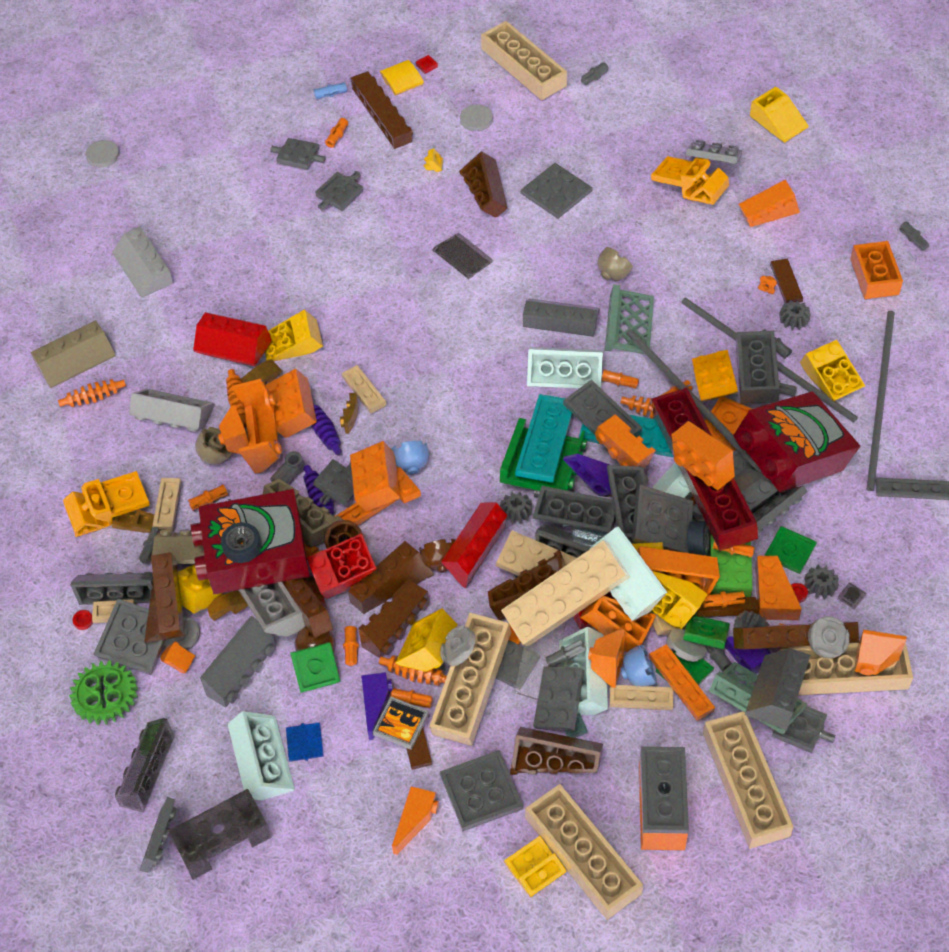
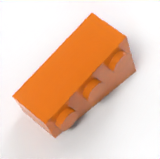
[739,179,800,227]
[580,596,656,652]

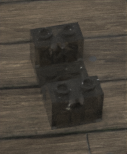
[168,789,271,880]

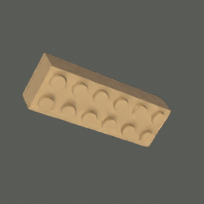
[481,21,567,100]
[501,540,630,646]
[429,613,511,746]
[779,642,913,695]
[703,712,794,849]
[525,784,643,920]

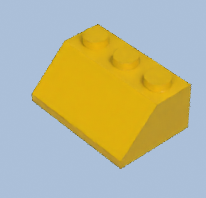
[395,608,458,672]

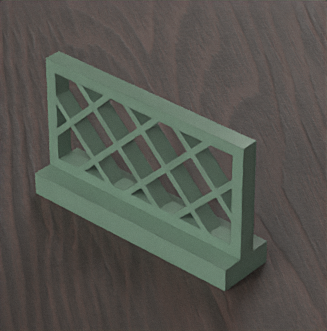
[604,284,654,354]
[709,662,807,734]

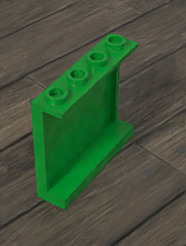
[499,418,588,491]

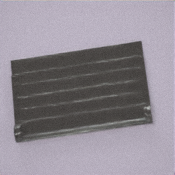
[432,233,494,280]

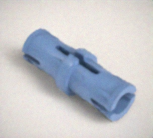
[313,82,347,99]

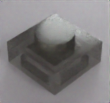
[838,582,867,610]

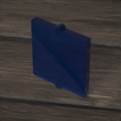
[286,722,324,762]

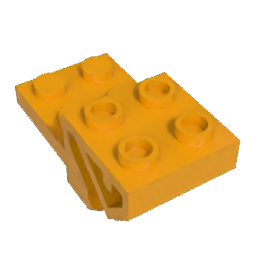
[651,156,729,205]
[692,350,738,402]
[63,471,149,537]

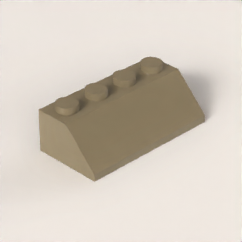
[30,320,116,388]
[151,529,204,565]

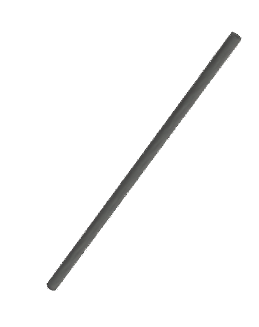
[681,297,858,423]
[866,311,895,491]
[626,329,762,473]

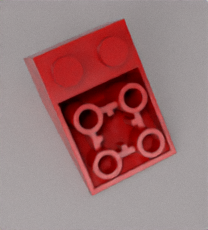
[307,533,377,599]

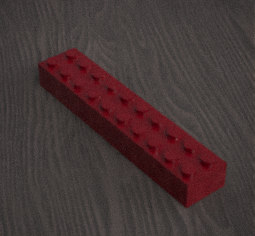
[651,388,758,551]

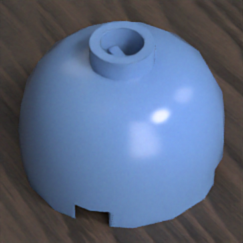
[391,441,429,474]
[620,644,657,687]

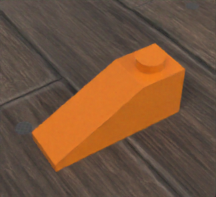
[392,786,439,855]

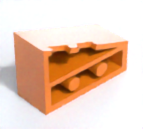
[595,414,656,468]
[755,556,802,620]

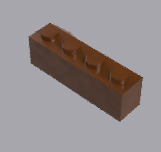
[459,151,508,217]
[348,541,434,614]
[487,550,566,620]
[144,552,185,643]
[282,576,333,638]
[358,580,429,658]
[510,727,603,775]

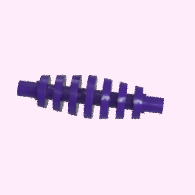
[312,403,342,455]
[303,465,335,515]

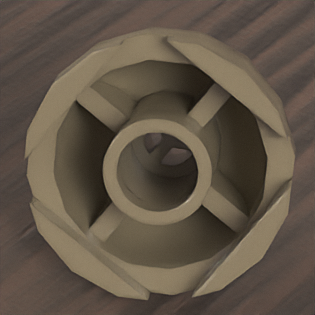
[597,247,633,281]
[195,427,233,465]

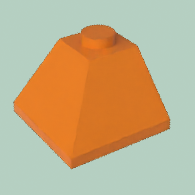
[217,405,249,454]
[588,629,625,688]
[855,629,907,675]

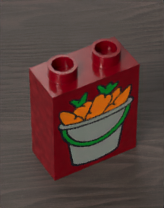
[733,391,861,492]
[190,489,310,595]

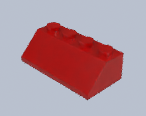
[193,312,272,367]
[441,502,507,588]

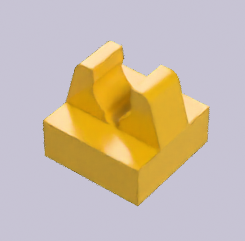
[423,148,443,172]

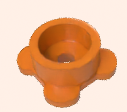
[758,276,777,294]

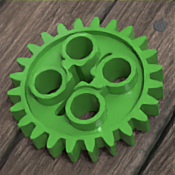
[69,660,138,725]

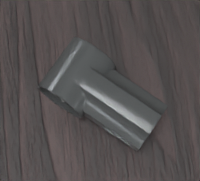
[270,451,304,484]

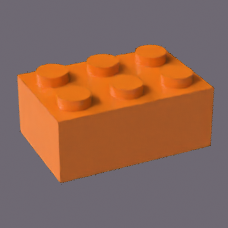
[850,241,903,299]
[265,368,317,438]
[672,421,735,490]
[350,441,400,512]

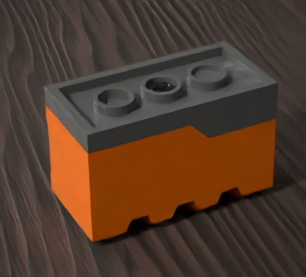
[638,746,689,850]

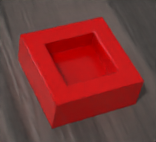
[415,55,438,74]

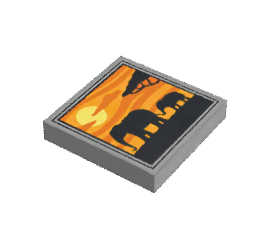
[373,697,429,750]

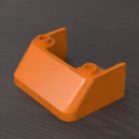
[232,379,282,474]

